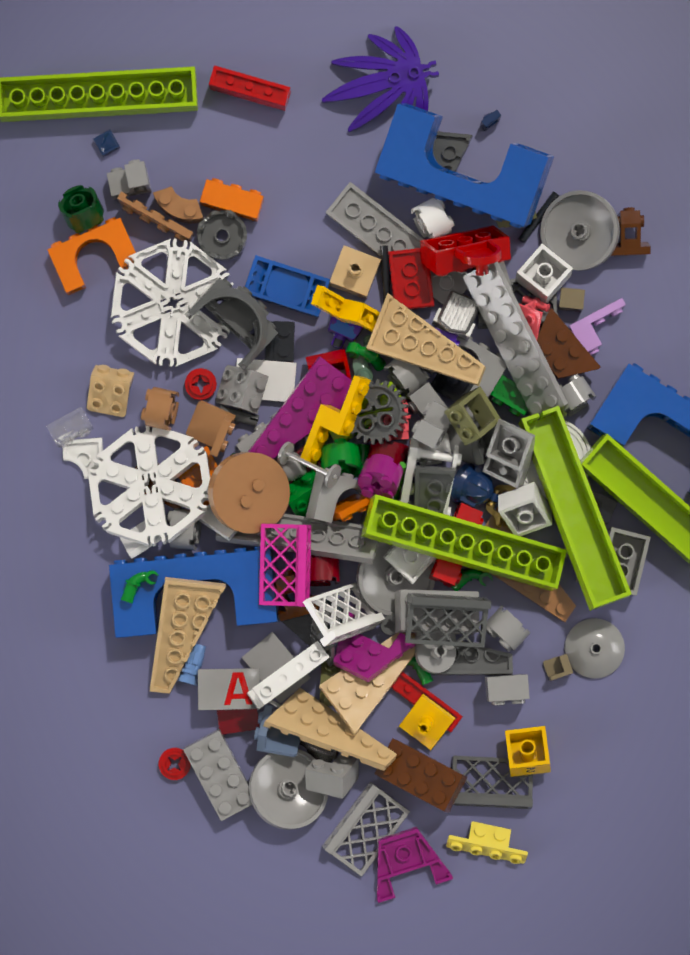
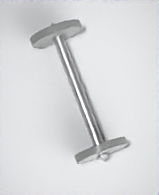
[277,441,341,488]

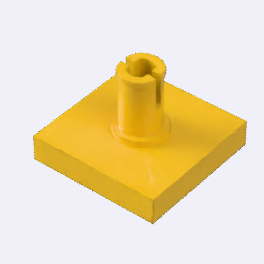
[399,694,455,750]

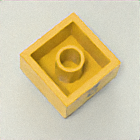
[505,726,551,777]

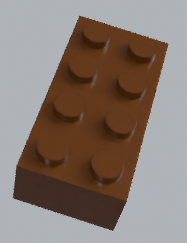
[374,738,467,813]

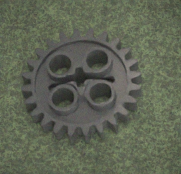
[351,379,409,445]

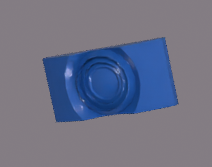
[245,255,330,317]

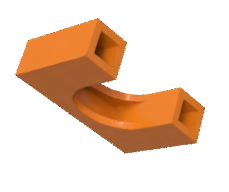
[47,217,136,296]

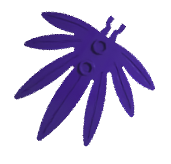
[322,26,439,132]

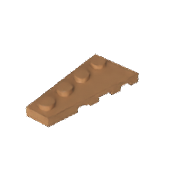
[117,191,194,242]

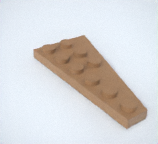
[485,507,576,623]

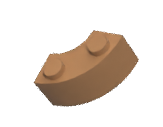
[153,186,204,224]

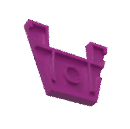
[333,612,416,682]
[377,827,453,903]

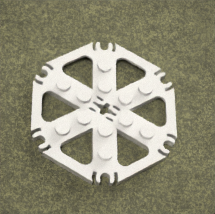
[111,239,234,367]
[88,426,211,547]

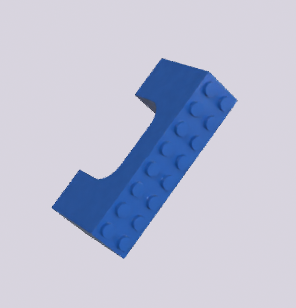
[375,103,554,229]
[586,363,690,494]
[109,546,278,638]

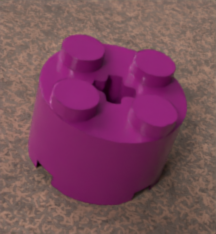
[358,454,403,499]

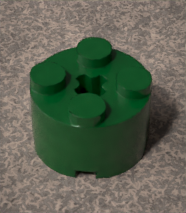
[58,185,104,233]

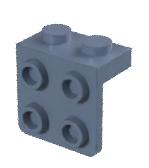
[254,705,300,757]

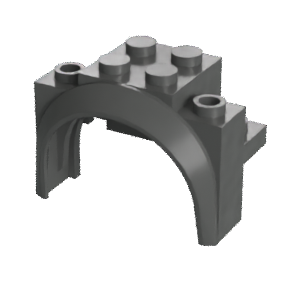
[184,278,278,369]

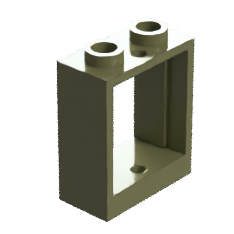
[444,386,501,446]

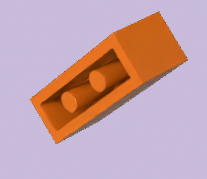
[200,178,264,222]

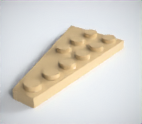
[366,293,486,386]
[150,577,226,694]
[319,633,415,735]
[263,688,397,771]

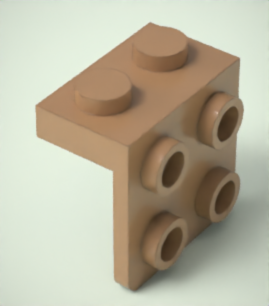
[186,401,236,457]

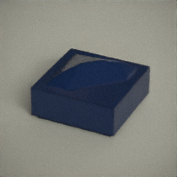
[480,110,501,131]
[93,129,120,157]

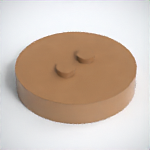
[208,452,290,534]

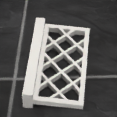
[303,582,385,647]

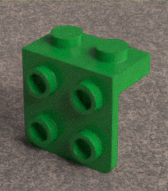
[490,375,528,417]
[288,469,316,517]

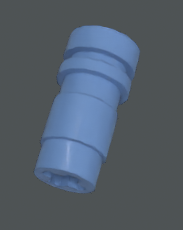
[178,644,206,686]

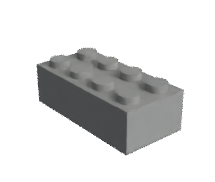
[183,728,252,821]

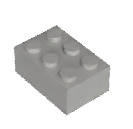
[608,527,651,596]

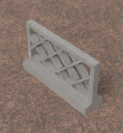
[322,782,410,877]

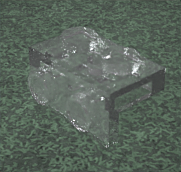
[46,407,93,448]

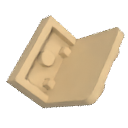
[87,365,134,417]

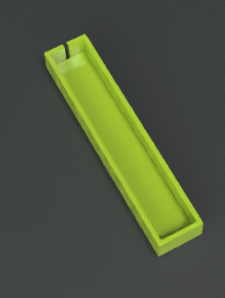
[518,406,632,611]
[580,434,690,564]

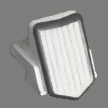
[432,290,479,341]

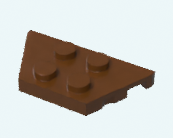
[537,308,601,379]

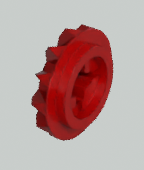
[185,368,217,400]
[159,748,191,780]

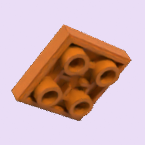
[333,494,370,522]

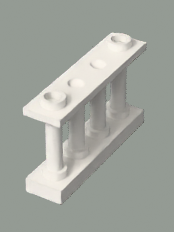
[399,438,462,516]
[247,641,329,710]

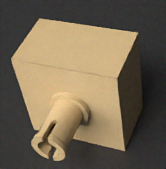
[329,245,381,300]

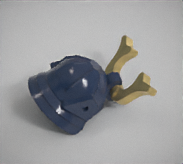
[451,463,516,527]

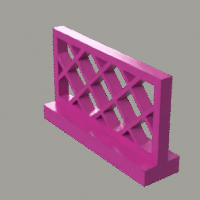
[259,524,311,607]

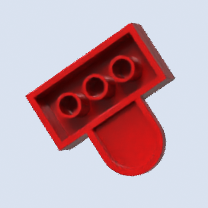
[420,225,511,276]

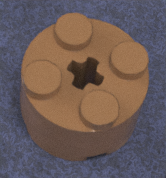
[141,387,179,431]

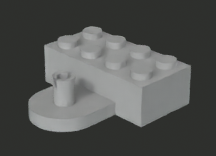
[395,590,479,674]

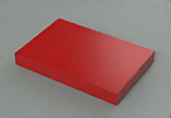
[388,248,434,310]

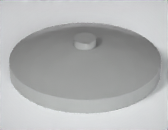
[540,190,620,271]
[356,542,435,616]
[249,749,328,830]

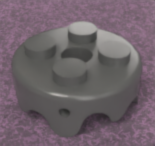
[197,210,247,261]

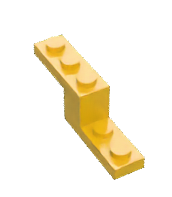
[311,285,380,332]
[300,375,371,464]

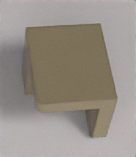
[558,288,585,312]
[543,654,573,681]

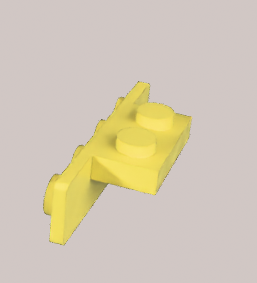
[446,821,528,864]

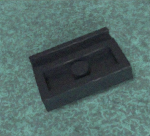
[265,321,295,362]

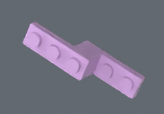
[568,298,626,355]

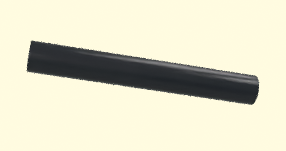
[518,191,559,243]
[380,245,390,304]

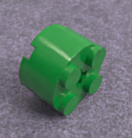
[321,438,361,479]

